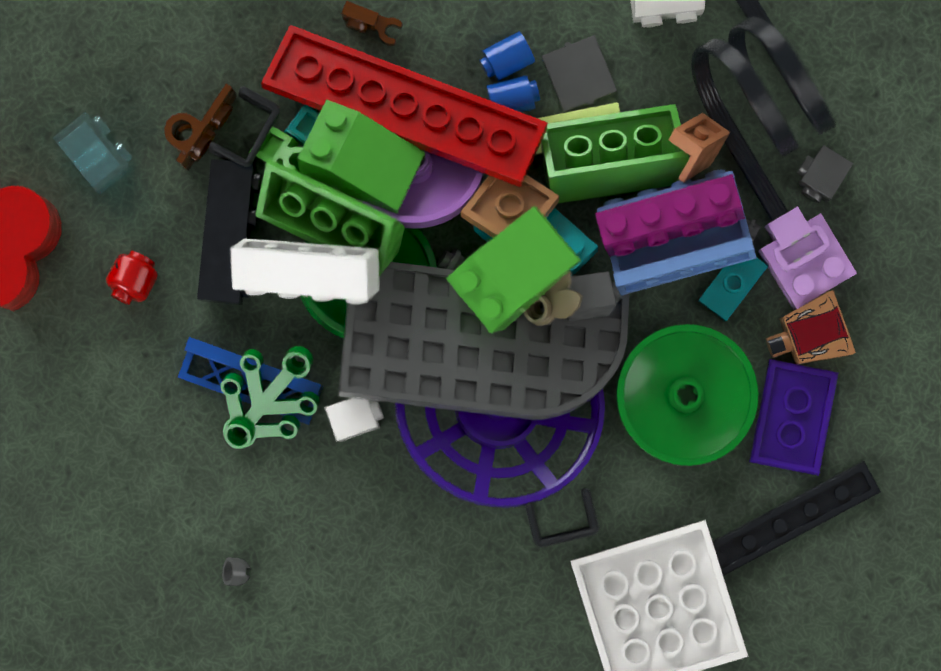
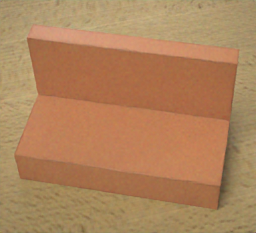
[668,113,730,183]

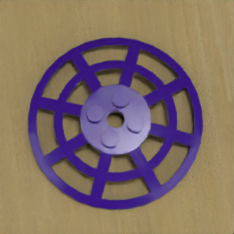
[395,389,605,508]

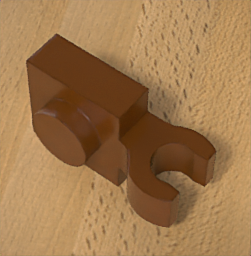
[341,1,403,46]

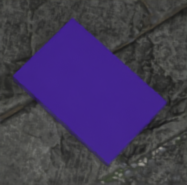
[749,359,839,476]

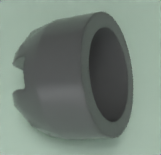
[222,557,251,586]

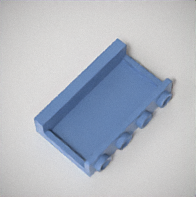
[597,169,757,296]

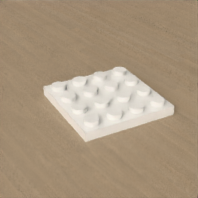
[570,520,748,671]

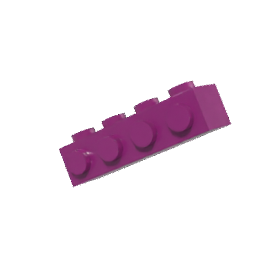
[595,174,745,257]

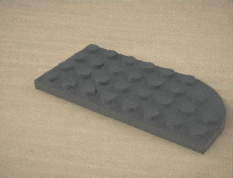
[338,262,630,420]

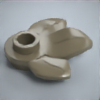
[524,271,582,326]

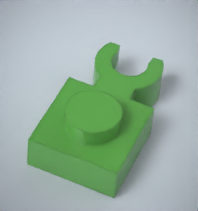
[249,126,302,173]

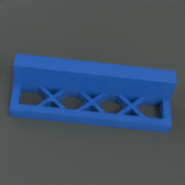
[178,337,323,425]

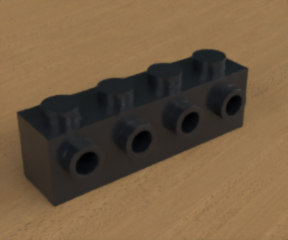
[197,159,261,305]

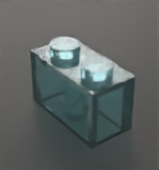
[53,111,134,195]

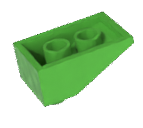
[297,100,425,214]
[446,206,581,333]

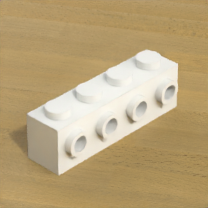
[231,238,379,304]

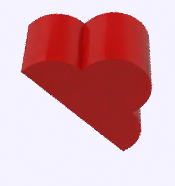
[0,186,62,311]

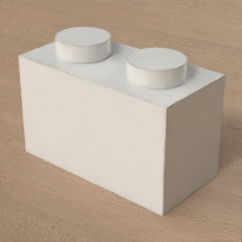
[325,398,384,442]

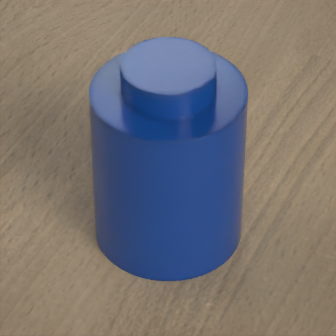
[479,31,535,81]
[486,75,540,112]

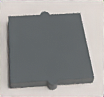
[542,35,617,112]

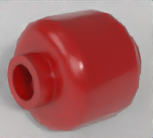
[106,251,158,305]

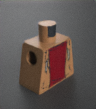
[766,290,856,364]

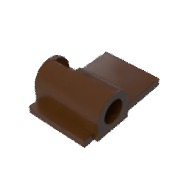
[164,83,238,171]

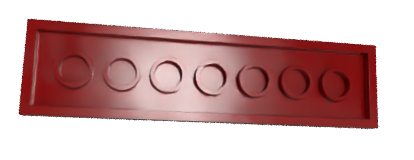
[261,25,548,188]

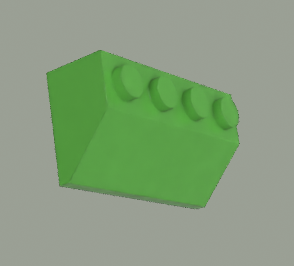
[541,104,689,203]
[255,159,405,276]

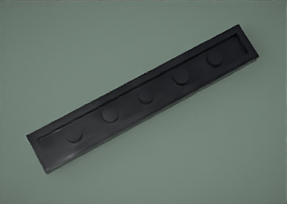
[712,461,881,576]

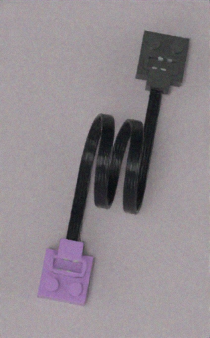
[691,0,857,310]

